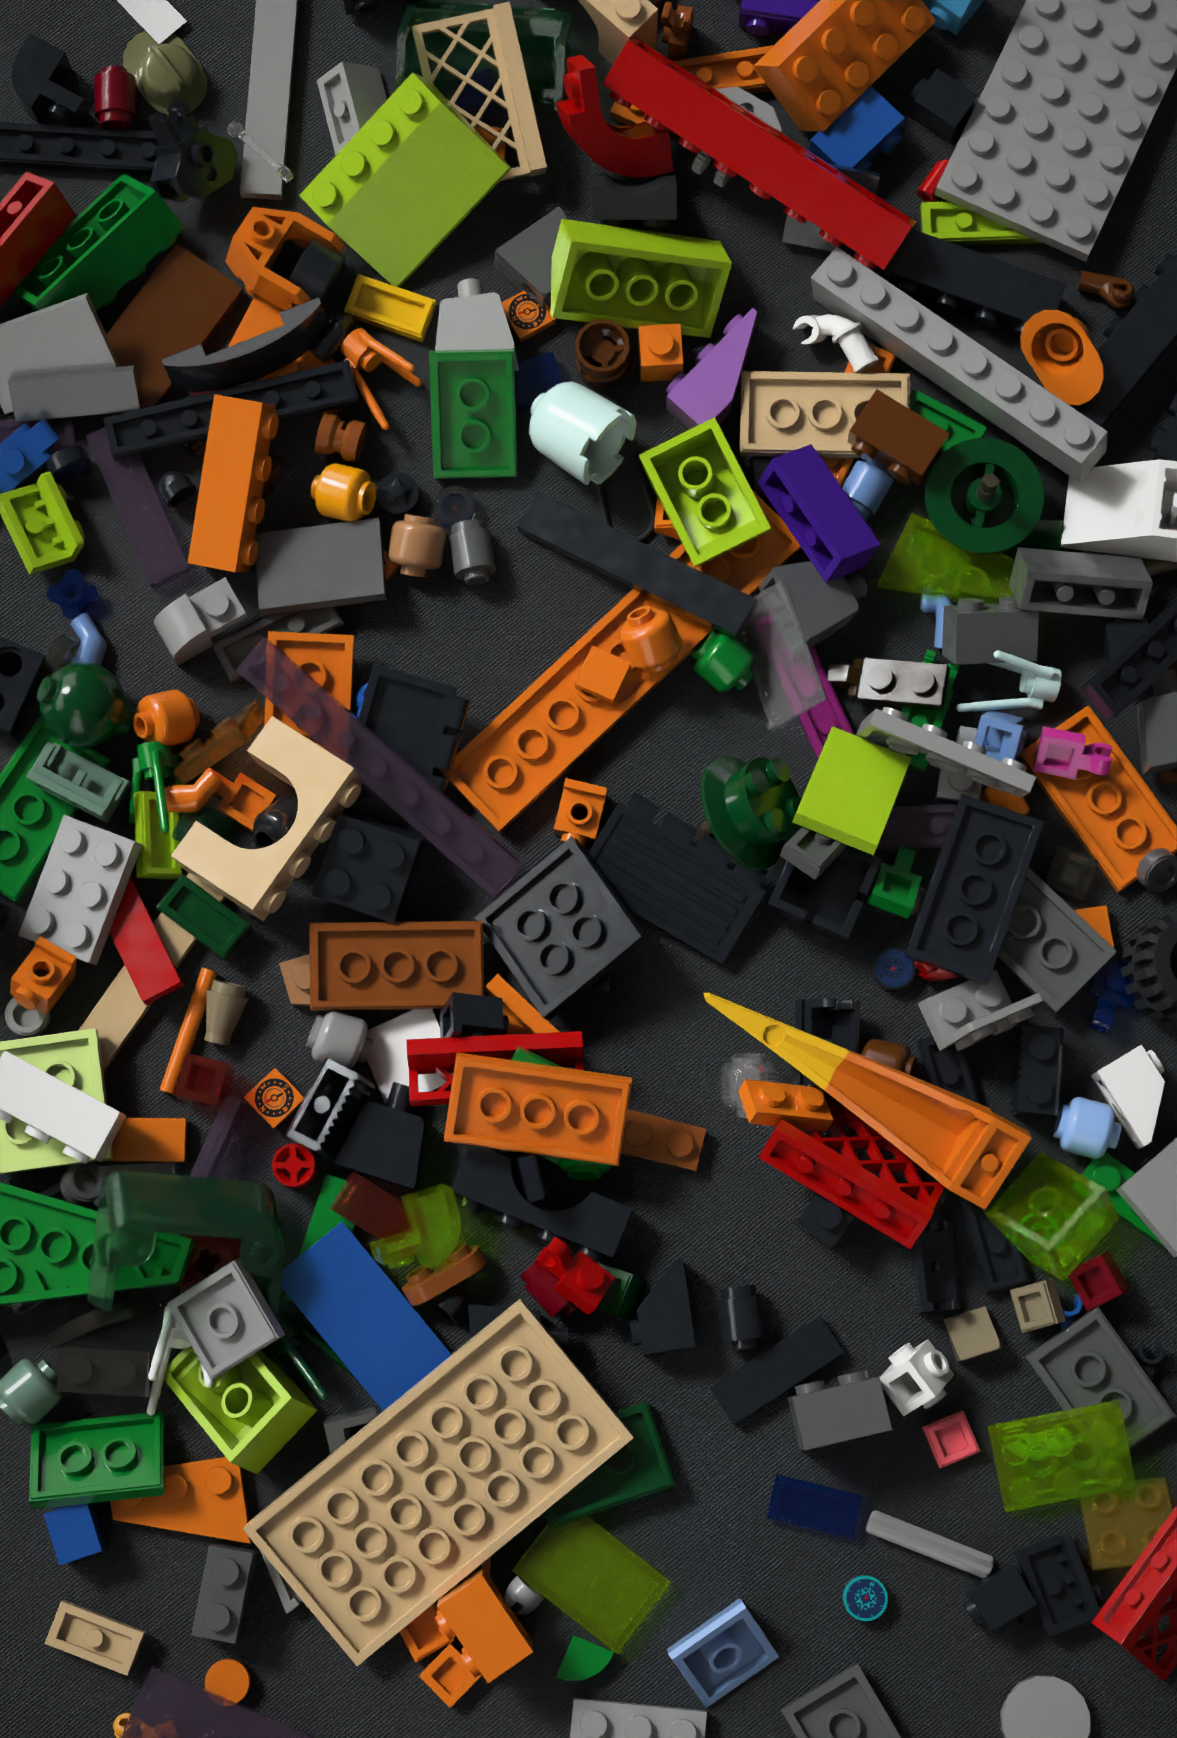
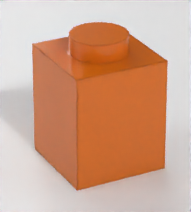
[638,323,683,382]

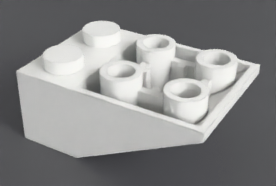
[1060,459,1177,562]

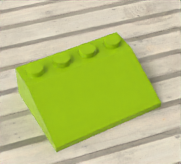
[299,72,512,288]

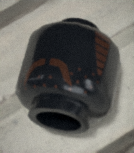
[253,797,298,849]

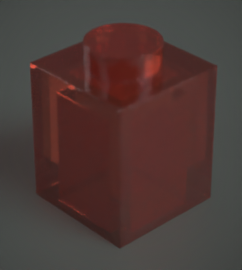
[175,1053,235,1112]

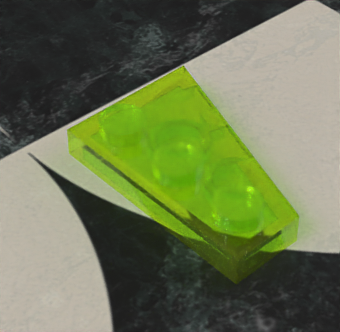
[876,513,1015,604]

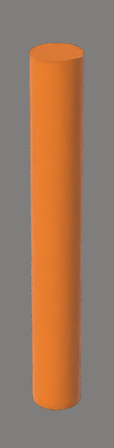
[159,968,218,1095]

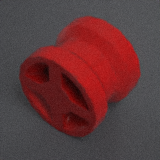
[272,1143,318,1189]

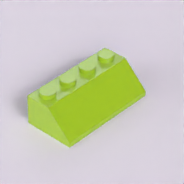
[550,219,732,338]

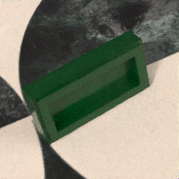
[156,874,252,961]

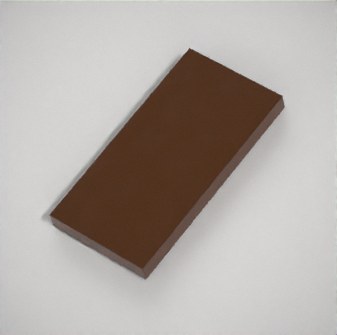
[107,243,244,412]

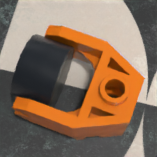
[225,207,346,311]

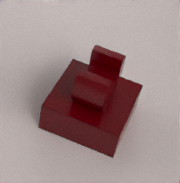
[1066,1250,1129,1311]

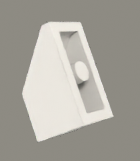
[1091,1044,1165,1149]

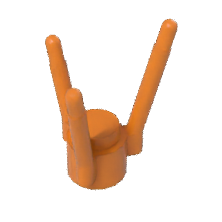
[340,328,422,430]

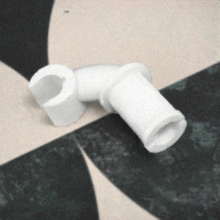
[793,314,879,373]

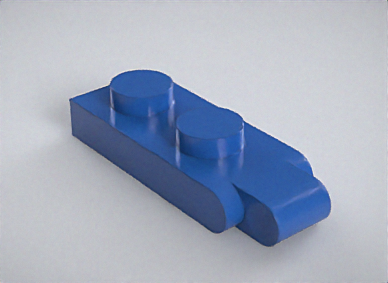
[0,419,61,494]

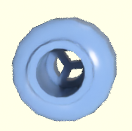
[1053,1097,1121,1159]

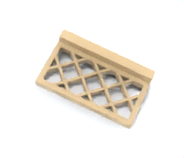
[412,1,547,181]

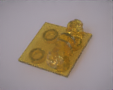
[1077,1477,1172,1570]

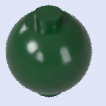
[37,662,134,748]

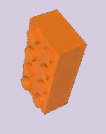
[753,0,936,132]

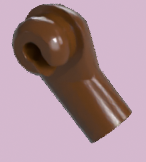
[1077,270,1135,308]

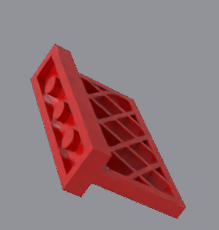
[758,1094,945,1249]
[1091,1505,1177,1681]

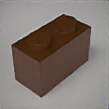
[847,389,949,486]

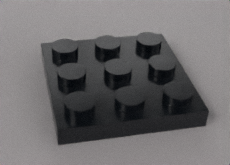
[474,837,648,1020]

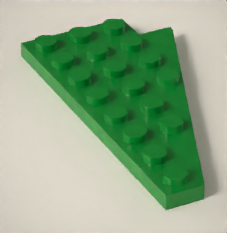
[0,1182,195,1306]

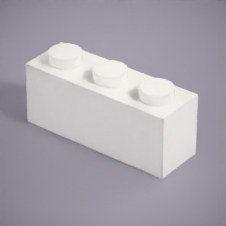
[0,1050,126,1164]

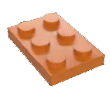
[264,631,355,763]

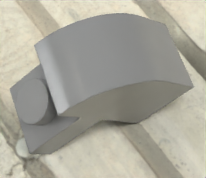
[154,577,247,666]

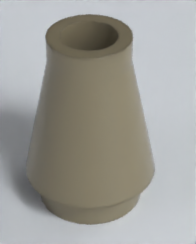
[204,980,249,1045]

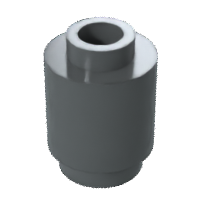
[448,519,497,586]

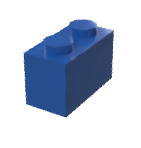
[809,86,905,171]

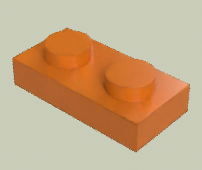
[738,1079,833,1132]

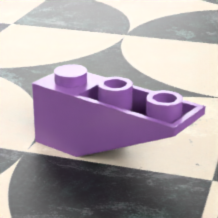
[666,308,757,430]

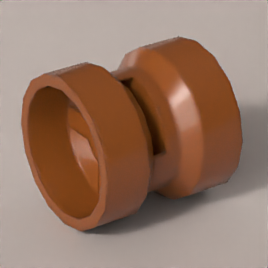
[315,412,367,464]

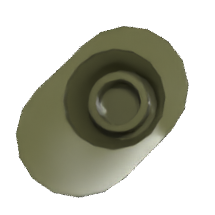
[123,31,207,116]

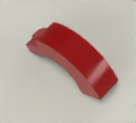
[556,55,674,178]

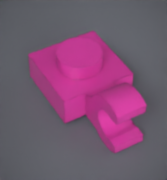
[1033,726,1112,779]

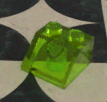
[985,1152,1119,1281]

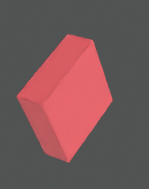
[921,1410,981,1468]

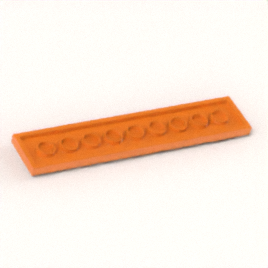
[440,490,802,834]

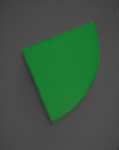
[556,1634,614,1681]

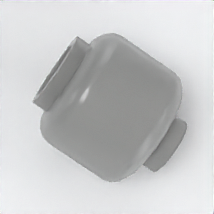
[306,1010,374,1070]

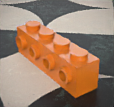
[188,394,279,573]

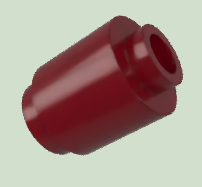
[94,66,136,130]
[520,1261,578,1319]

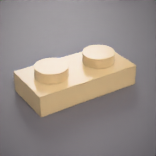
[44,1600,146,1676]

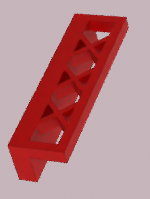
[407,1031,584,1106]

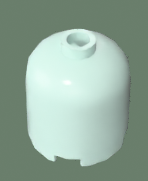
[529,381,637,485]

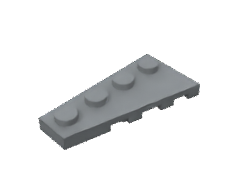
[856,707,1036,798]

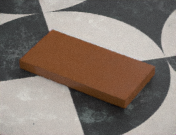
[309,921,484,1011]

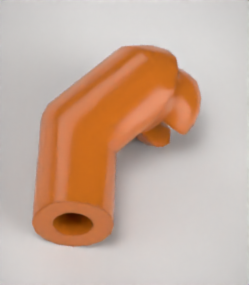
[165,769,223,813]

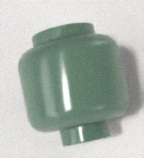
[0,1359,62,1425]

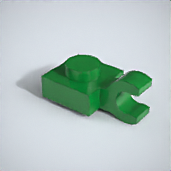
[867,845,922,919]

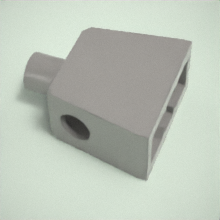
[435,278,519,370]

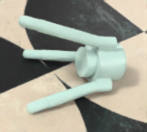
[956,650,1061,712]

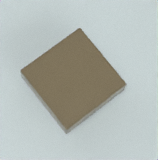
[1010,1279,1066,1333]

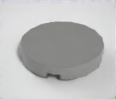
[1000,1675,1090,1738]

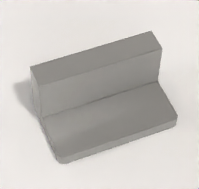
[317,61,387,155]

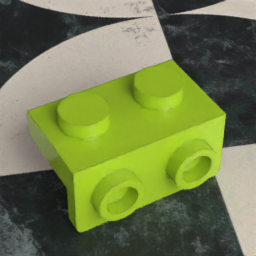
[0,471,84,575]

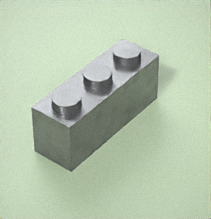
[1009,547,1153,620]

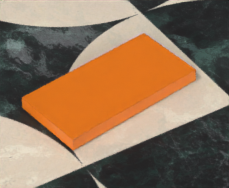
[1019,705,1177,893]
[444,1053,632,1166]

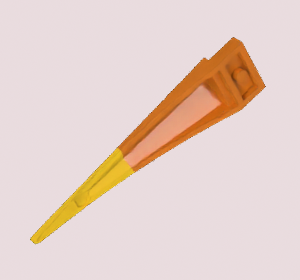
[703,993,1032,1209]

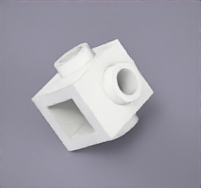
[880,1339,954,1416]

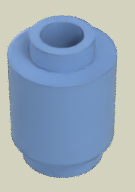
[842,459,893,522]

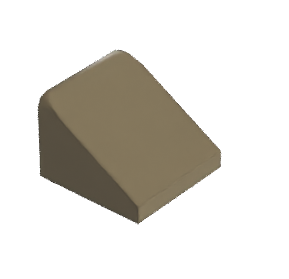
[943,1306,1002,1361]

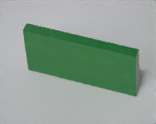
[0,716,112,904]

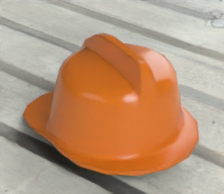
[1020,310,1104,405]

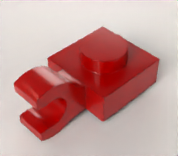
[535,1237,615,1315]

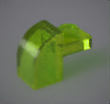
[369,1184,461,1268]

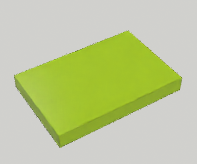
[792,726,911,855]

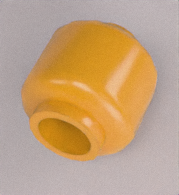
[311,463,377,522]

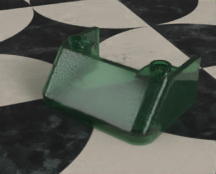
[396,0,572,111]
[87,1169,285,1319]

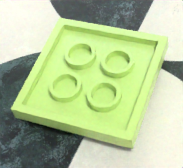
[0,1028,114,1175]

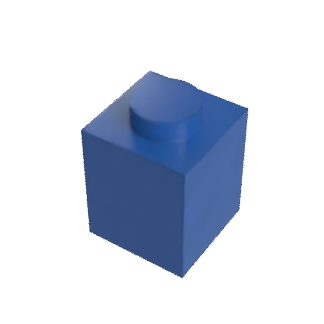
[44,1503,108,1566]

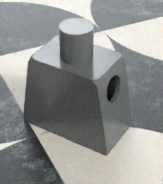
[494,207,567,307]
[758,561,867,656]
[1137,669,1177,776]

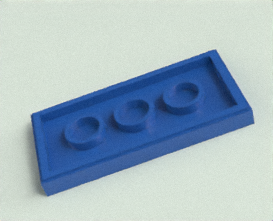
[274,1221,451,1411]

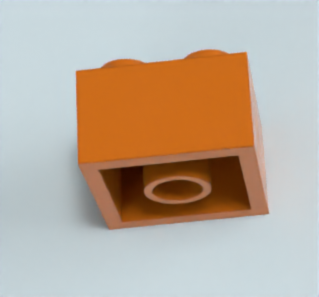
[435,1567,533,1683]

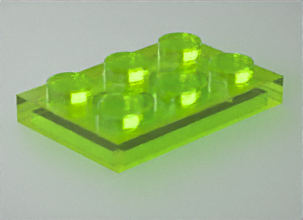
[987,1400,1136,1512]

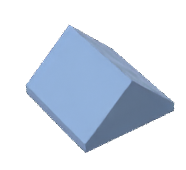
[667,1598,779,1708]

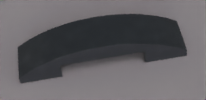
[162,297,329,392]

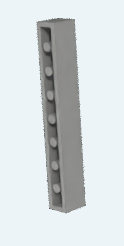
[811,246,1108,483]

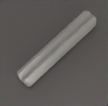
[866,1510,994,1579]

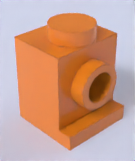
[554,778,607,848]
[10,936,77,1015]

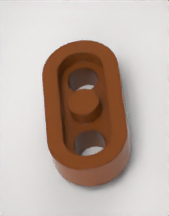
[402,1242,487,1306]

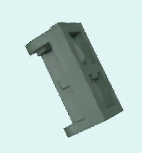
[26,742,130,824]

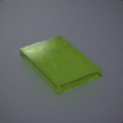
[512,1516,671,1654]

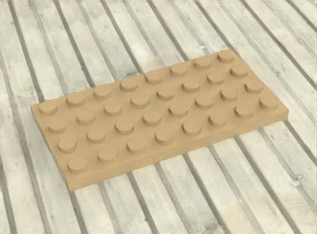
[243,1298,634,1666]

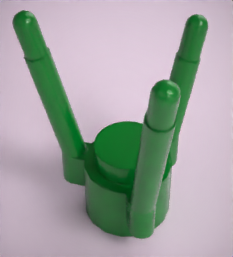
[128,741,199,833]

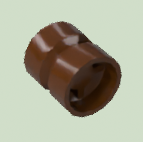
[575,319,629,389]

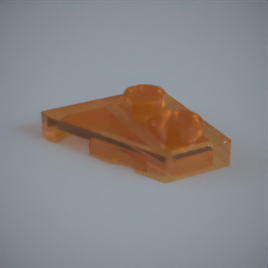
[173,699,265,785]

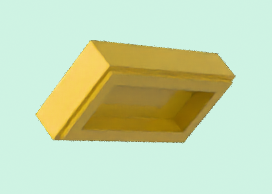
[344,274,437,342]

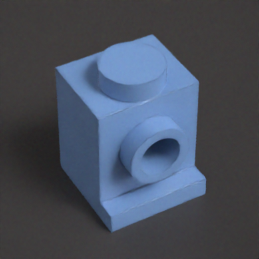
[974,710,1027,762]

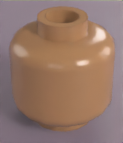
[388,514,446,577]

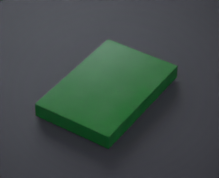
[429,349,518,479]
[29,1411,165,1509]

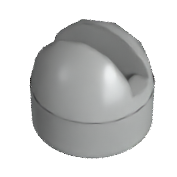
[504,1575,544,1615]

